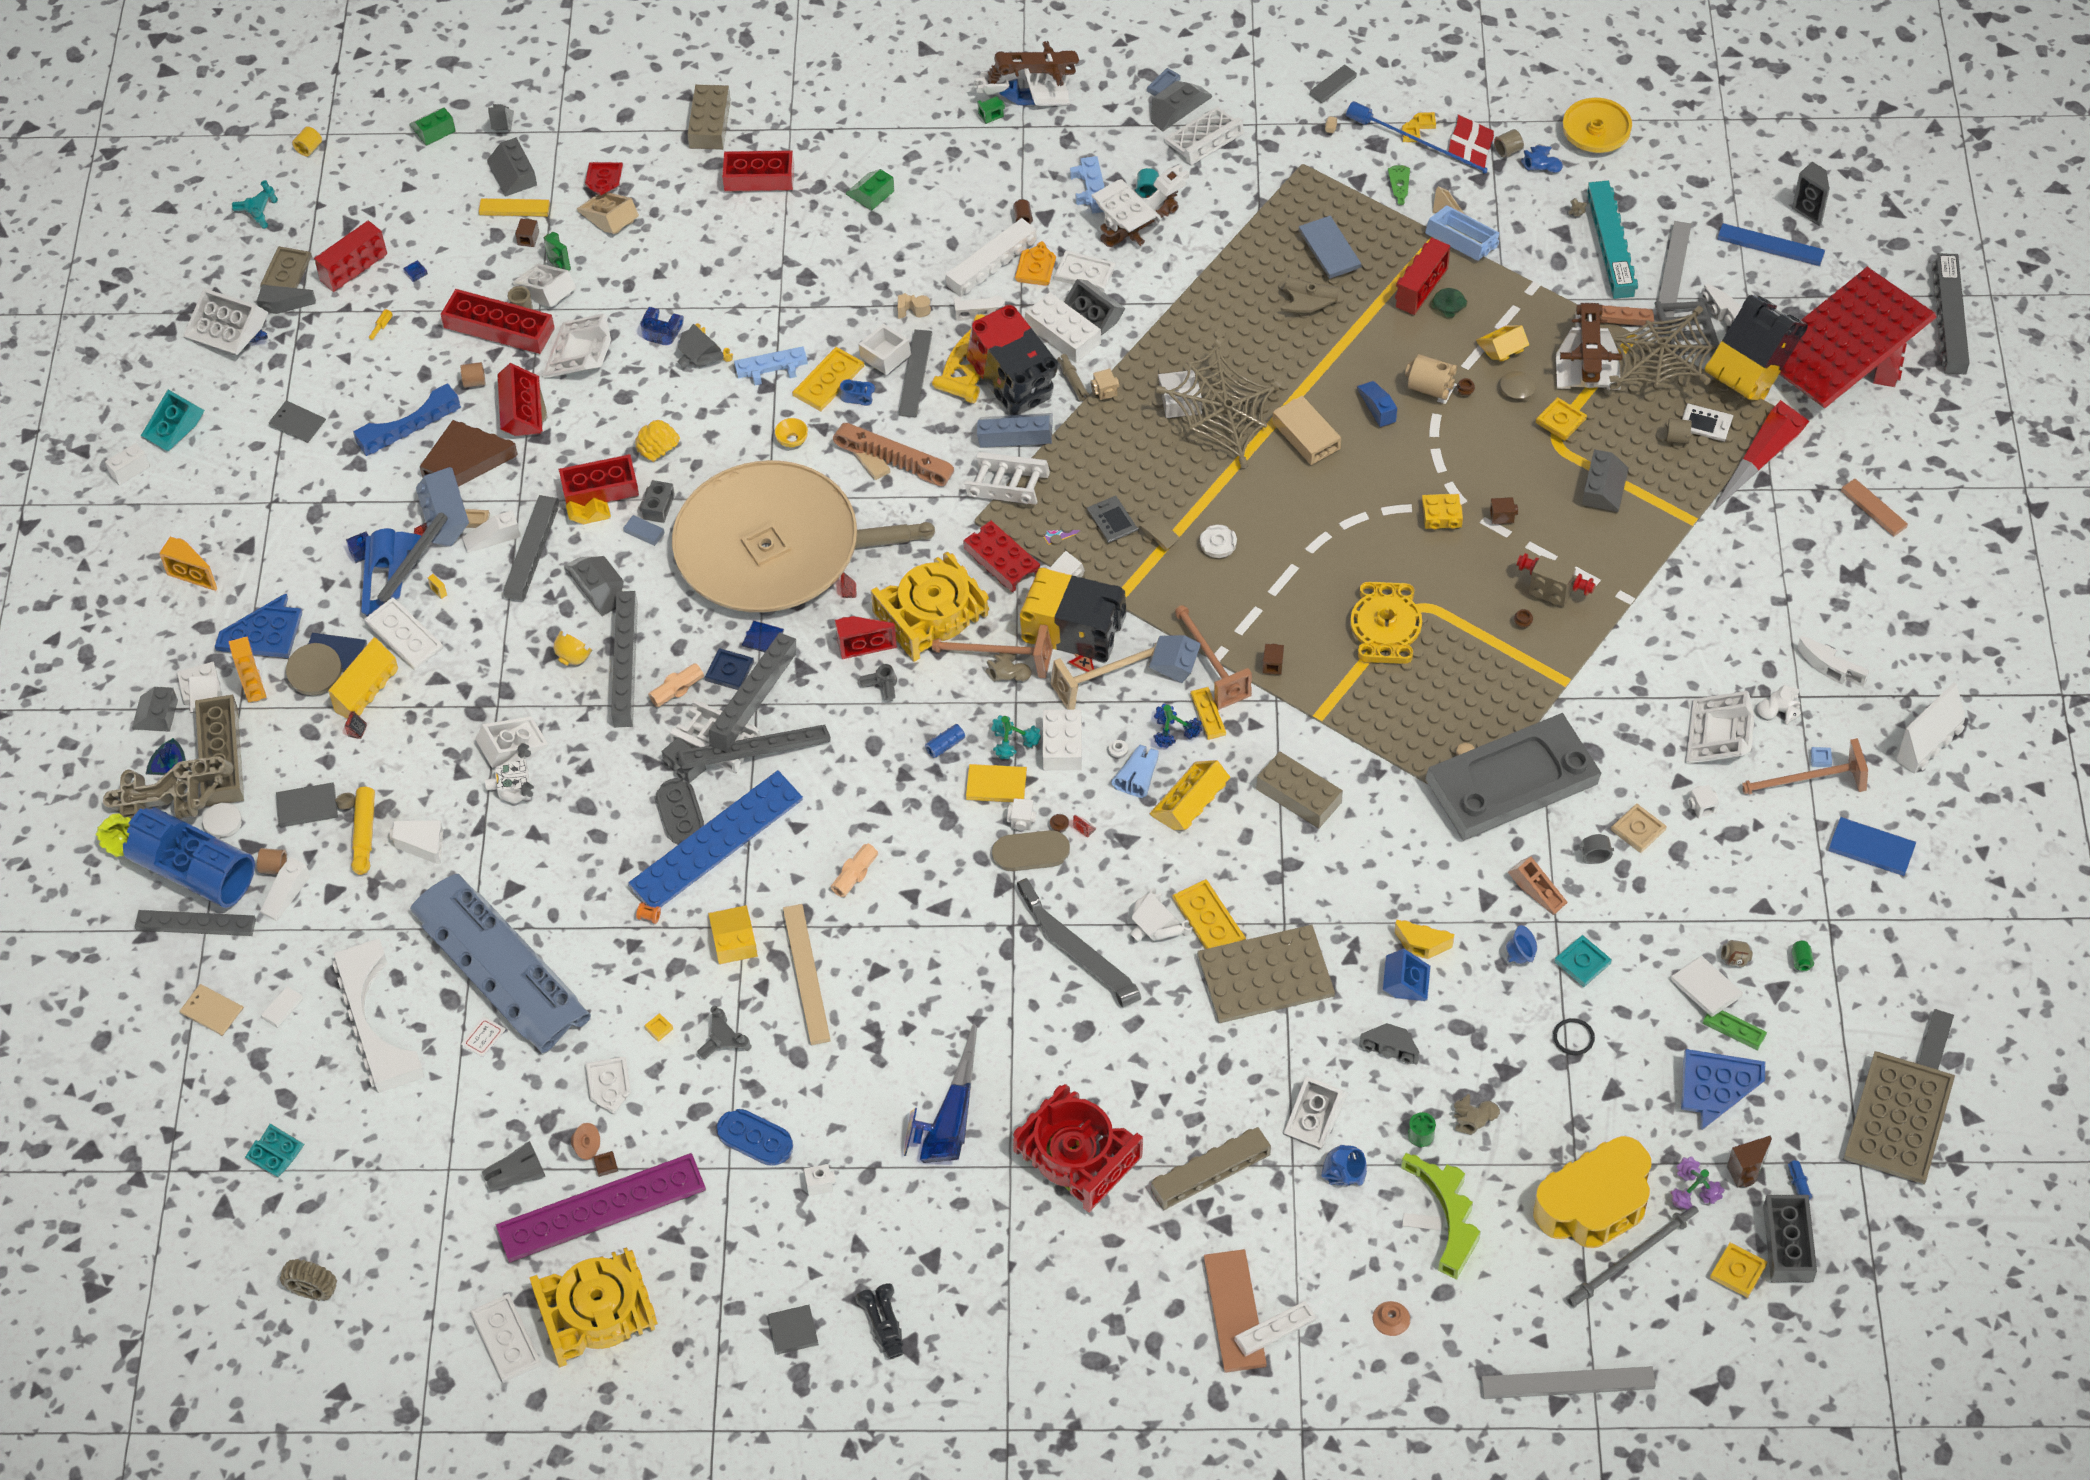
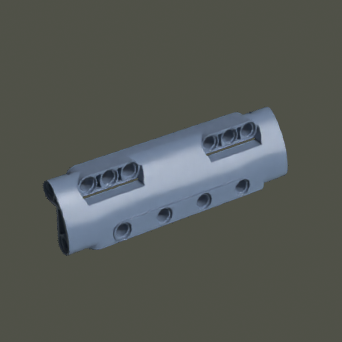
[410,874,591,1053]

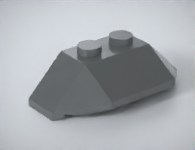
[1151,81,1212,132]
[564,556,624,616]

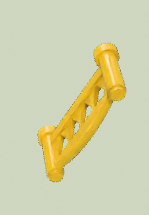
[932,314,986,404]

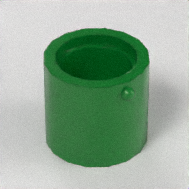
[1408,1112,1436,1148]

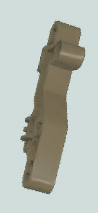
[103,756,233,819]

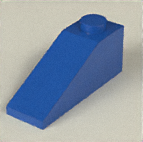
[1357,381,1397,427]

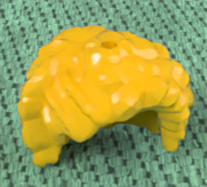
[635,420,680,462]

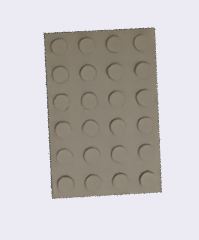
[1197,925,1335,1023]
[1843,1051,1955,1184]

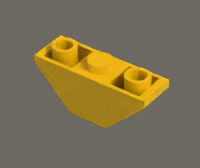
[1394,919,1455,959]

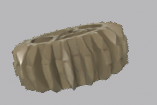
[279,1259,337,1301]

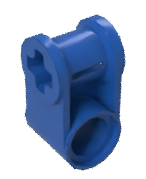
[840,379,875,406]

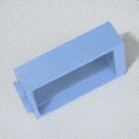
[1425,205,1499,261]

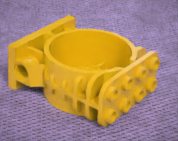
[871,552,989,662]
[529,1247,658,1368]

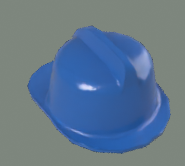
[1506,925,1537,964]

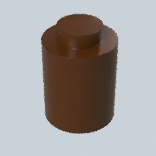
[1013,199,1033,224]

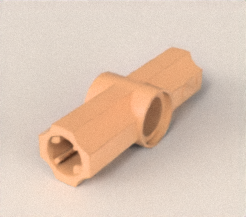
[648,663,704,707]
[831,843,878,897]

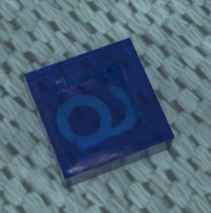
[403,260,428,282]

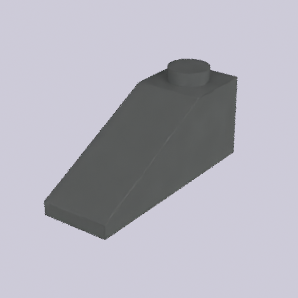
[257,285,316,314]

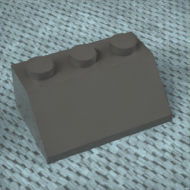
[487,137,537,197]
[1792,161,1830,226]
[1064,279,1126,336]
[1582,449,1629,512]

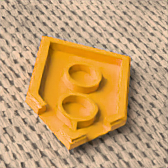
[1015,241,1056,286]

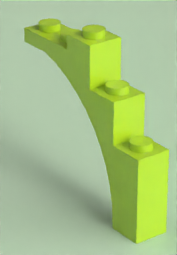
[1401,1153,1481,1280]

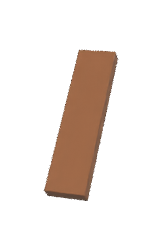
[1841,478,1908,537]

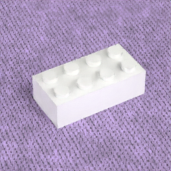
[1025,292,1101,363]

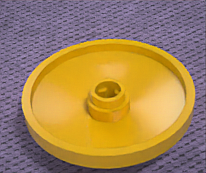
[1563,97,1632,153]

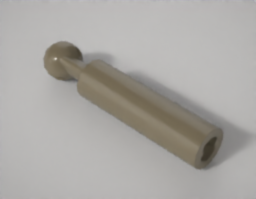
[855,522,935,548]

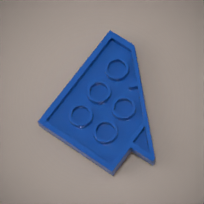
[215,594,302,658]
[1681,1049,1766,1130]

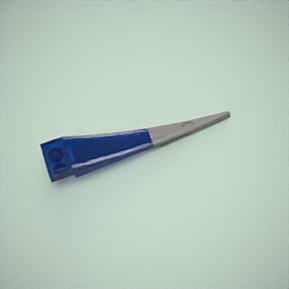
[920,1024,977,1163]

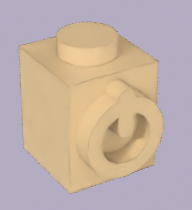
[1090,368,1119,400]

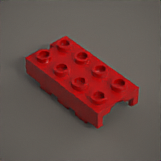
[963,520,1040,592]

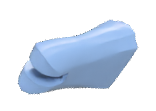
[1111,744,1159,798]

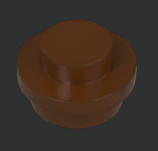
[1457,378,1475,395]
[1514,609,1533,627]
[1050,814,1069,833]

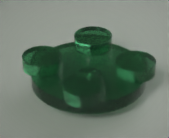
[1431,288,1467,318]

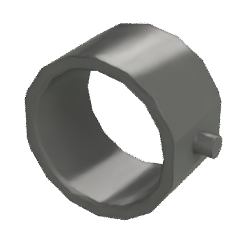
[1579,834,1614,864]

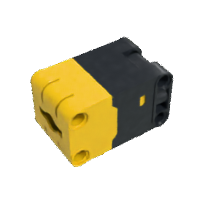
[1704,295,1808,400]
[1019,568,1126,662]

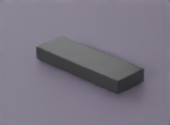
[1310,64,1357,103]

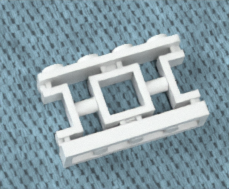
[670,700,760,774]

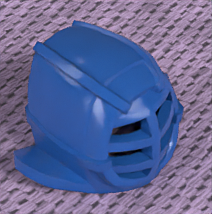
[1322,1145,1367,1186]

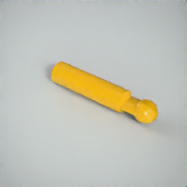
[351,787,375,875]

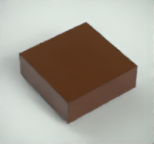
[593,1151,619,1177]

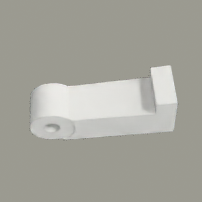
[954,296,1005,321]

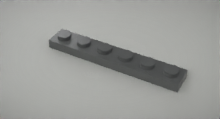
[134,910,256,936]

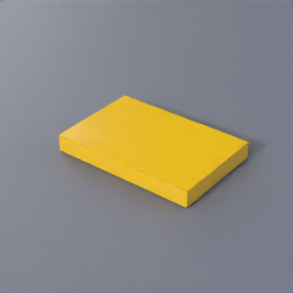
[966,764,1027,802]

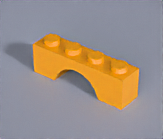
[229,637,267,703]

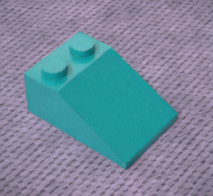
[141,389,205,451]

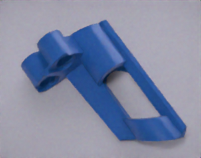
[361,528,421,617]

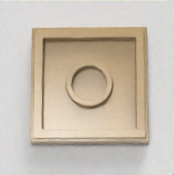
[1611,804,1667,853]

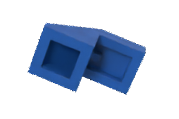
[999,79,1036,105]

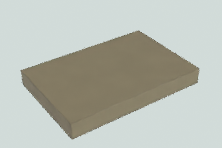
[260,246,312,288]

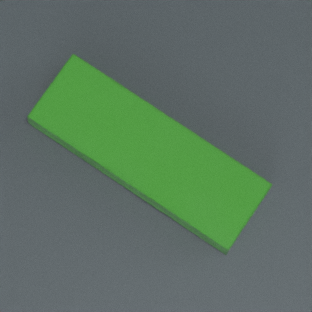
[1702,1010,1767,1051]

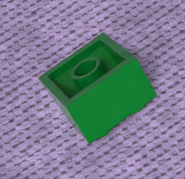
[409,107,456,146]
[846,169,895,211]

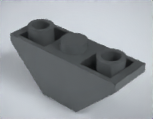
[488,104,514,130]
[1359,1023,1420,1065]

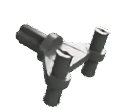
[697,1006,752,1059]

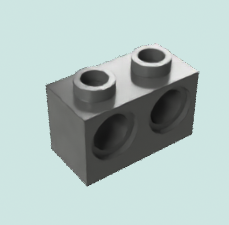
[640,480,675,523]

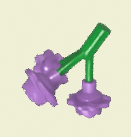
[1670,1156,1725,1210]

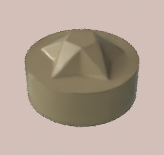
[336,793,355,809]

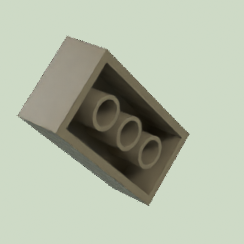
[688,84,731,150]
[1256,751,1343,829]

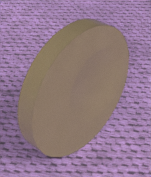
[286,643,342,695]

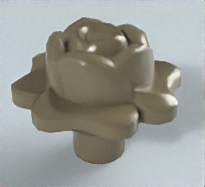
[1568,198,1587,217]

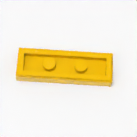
[1190,687,1226,740]

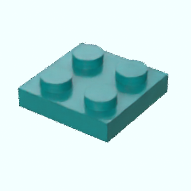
[1555,935,1612,987]

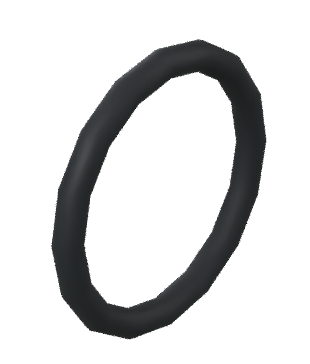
[1553,1018,1595,1055]

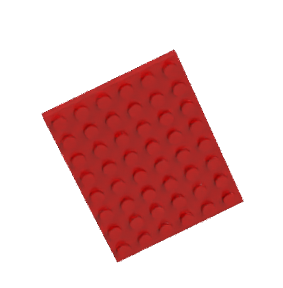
[1779,266,1937,408]

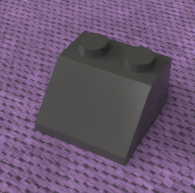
[132,687,178,732]

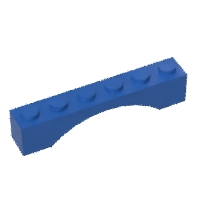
[353,383,461,456]

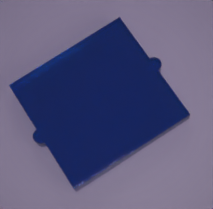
[742,620,784,653]

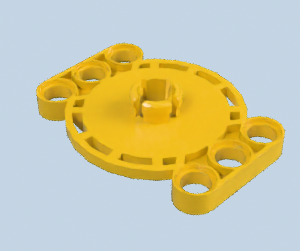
[1350,582,1422,664]

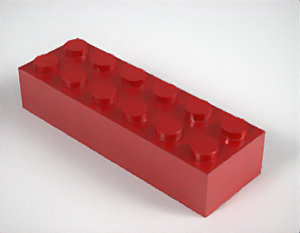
[441,289,555,354]

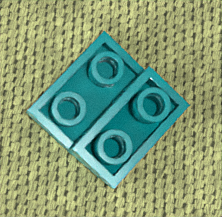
[245,1124,305,1177]

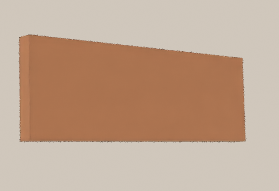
[1204,1249,1267,1373]

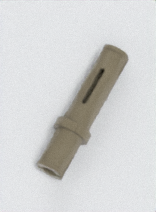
[1057,354,1089,401]

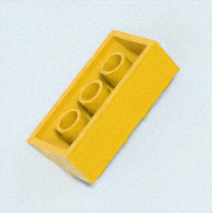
[328,637,398,720]
[1149,760,1230,830]

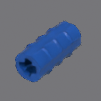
[925,724,965,758]

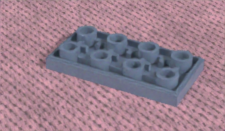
[1299,216,1361,279]

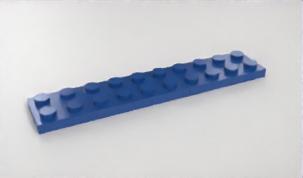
[628,770,803,908]

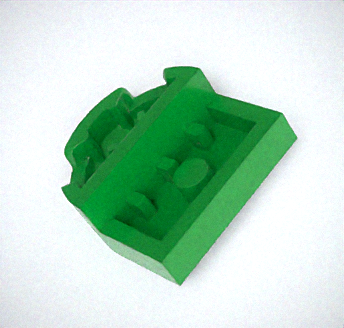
[543,232,571,271]

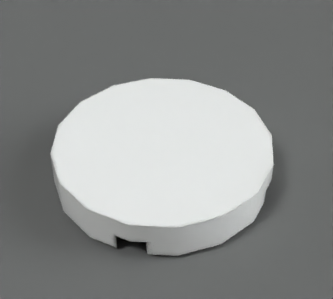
[1200,525,1237,558]
[202,803,242,838]

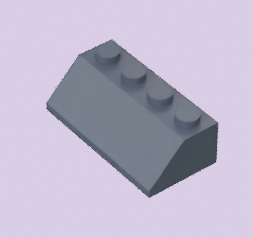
[977,413,1053,448]
[416,467,469,546]

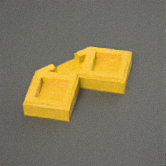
[1402,112,1436,142]

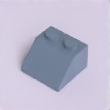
[1149,635,1201,683]

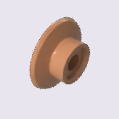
[571,1123,600,1160]
[1372,1301,1410,1336]

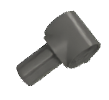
[859,664,897,701]

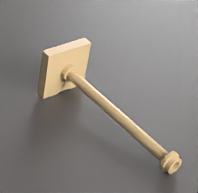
[1051,643,1156,710]

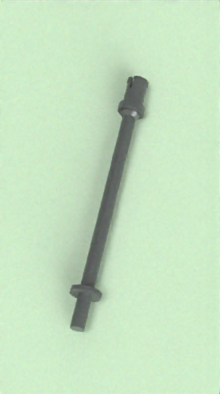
[1566,1205,1699,1308]

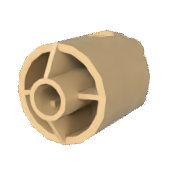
[1405,354,1458,400]

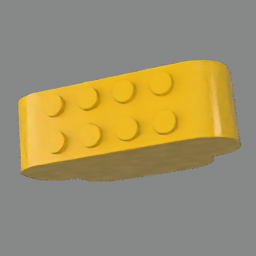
[1533,1136,1652,1248]

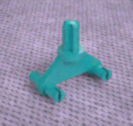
[232,180,278,229]

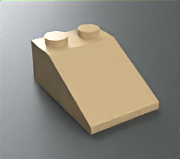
[577,192,639,234]

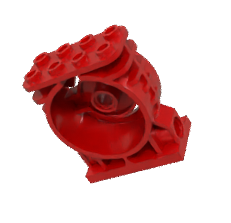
[1013,1084,1143,1213]

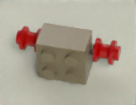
[1516,553,1596,607]

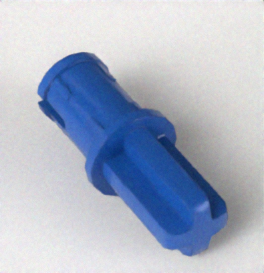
[1788,1160,1812,1200]

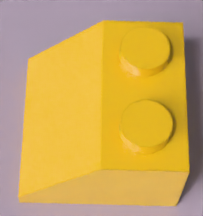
[1476,325,1529,362]

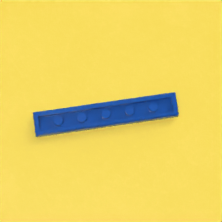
[1717,223,1825,266]

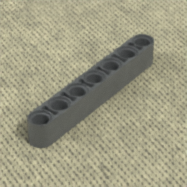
[504,495,559,601]

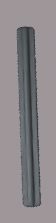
[377,512,448,603]

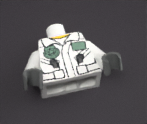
[485,743,534,804]

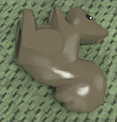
[986,653,1032,682]
[1454,1094,1500,1135]

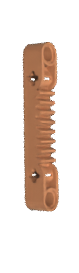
[833,423,954,486]

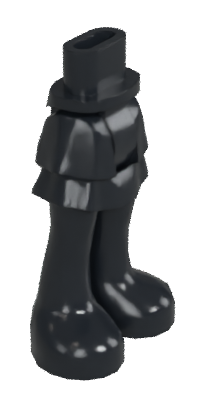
[855,1283,904,1359]

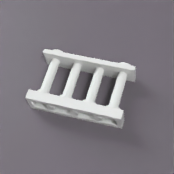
[964,452,1050,505]

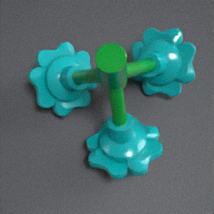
[991,715,1041,759]

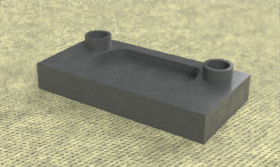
[1426,713,1602,841]

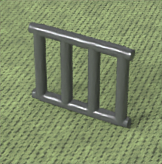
[1654,298,1719,354]

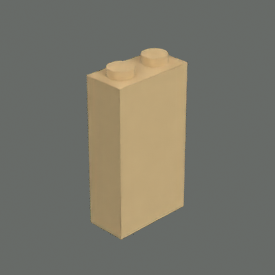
[1273,395,1341,465]

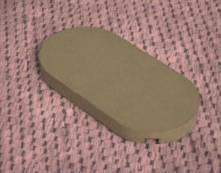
[992,830,1070,871]

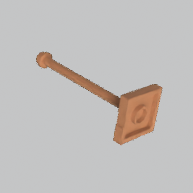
[1175,605,1252,710]
[932,625,1053,678]
[1742,738,1868,795]

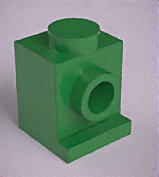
[977,96,1005,124]

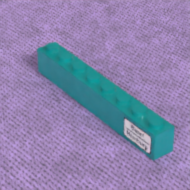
[1587,180,1638,299]

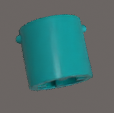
[1135,168,1159,198]

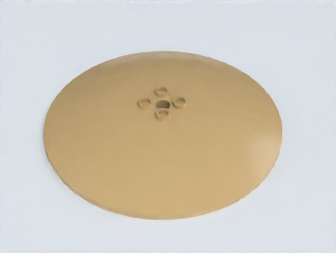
[672,460,857,612]

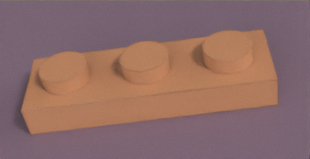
[1600,305,1654,326]

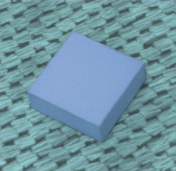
[1811,747,1832,767]

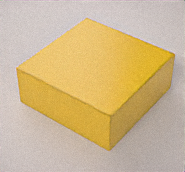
[427,574,447,599]
[644,1013,673,1042]

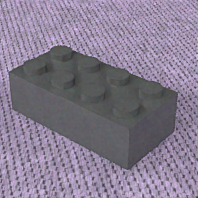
[1763,1195,1817,1282]

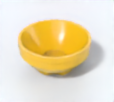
[775,418,808,447]

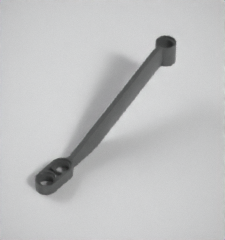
[1017,878,1141,1008]

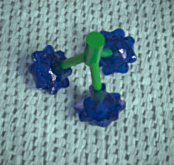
[1153,704,1202,748]

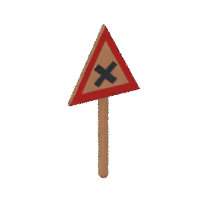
[1067,654,1094,672]

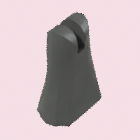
[482,1141,546,1191]

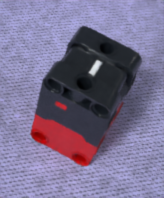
[967,305,1058,415]

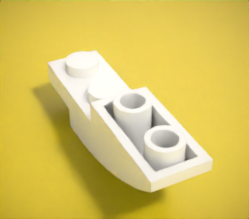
[1702,283,1742,326]
[1797,635,1869,687]

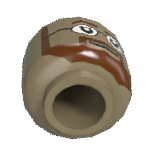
[1721,940,1753,967]

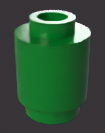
[1791,940,1814,971]

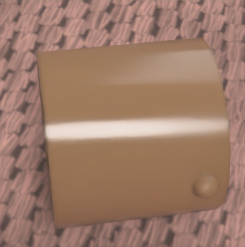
[460,362,486,388]
[257,848,287,875]

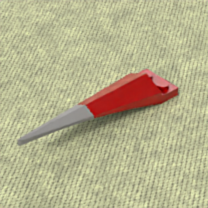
[1714,400,1810,510]

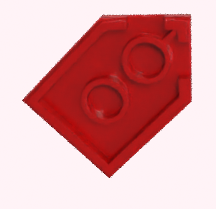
[585,162,623,196]

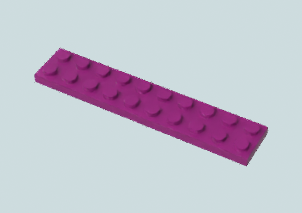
[495,1153,706,1263]

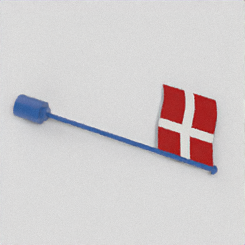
[1346,101,1494,174]

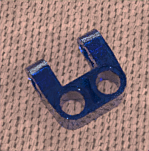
[640,307,684,345]

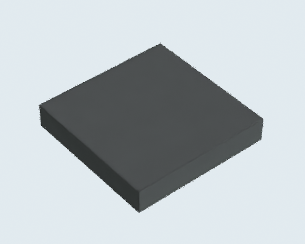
[768,1304,819,1355]

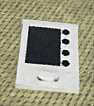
[1682,404,1733,442]

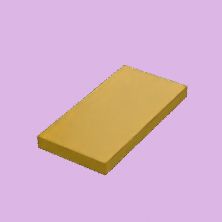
[792,347,864,411]
[1172,879,1246,949]

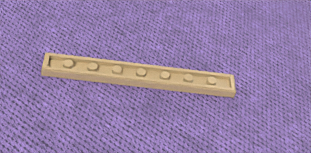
[783,904,831,1045]

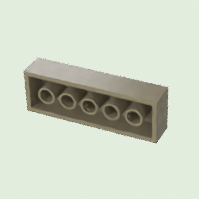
[195,694,244,807]

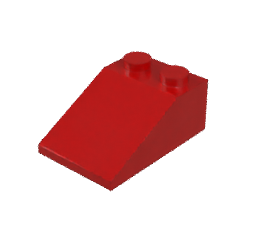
[835,616,897,659]

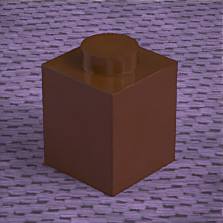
[515,218,539,247]
[1490,497,1518,524]
[1263,644,1284,675]

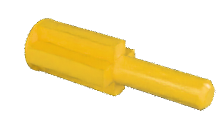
[369,309,393,340]

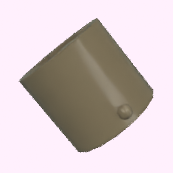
[1494,129,1524,158]
[507,286,533,309]
[1666,418,1691,444]

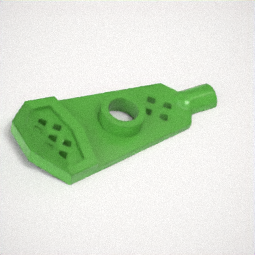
[1388,165,1410,205]

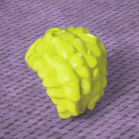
[95,813,131,857]

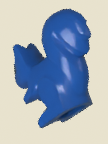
[1521,145,1563,173]

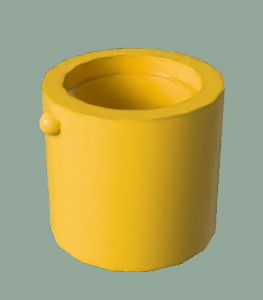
[292,126,322,157]

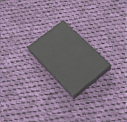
[276,782,338,828]

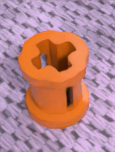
[636,902,661,924]

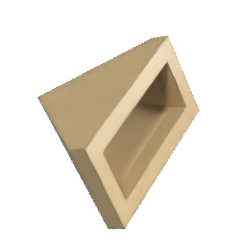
[1433,186,1464,214]

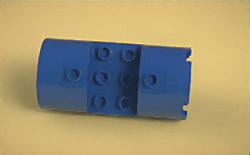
[123,807,255,908]

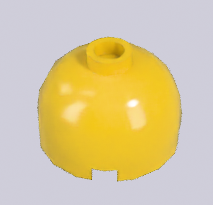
[553,631,592,666]

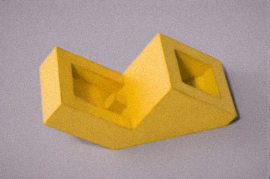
[566,498,611,525]

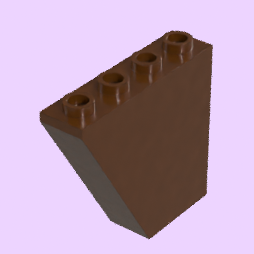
[419,420,518,487]

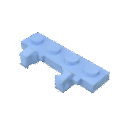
[1070,156,1105,214]
[734,346,808,385]

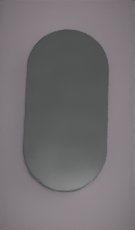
[656,778,704,845]

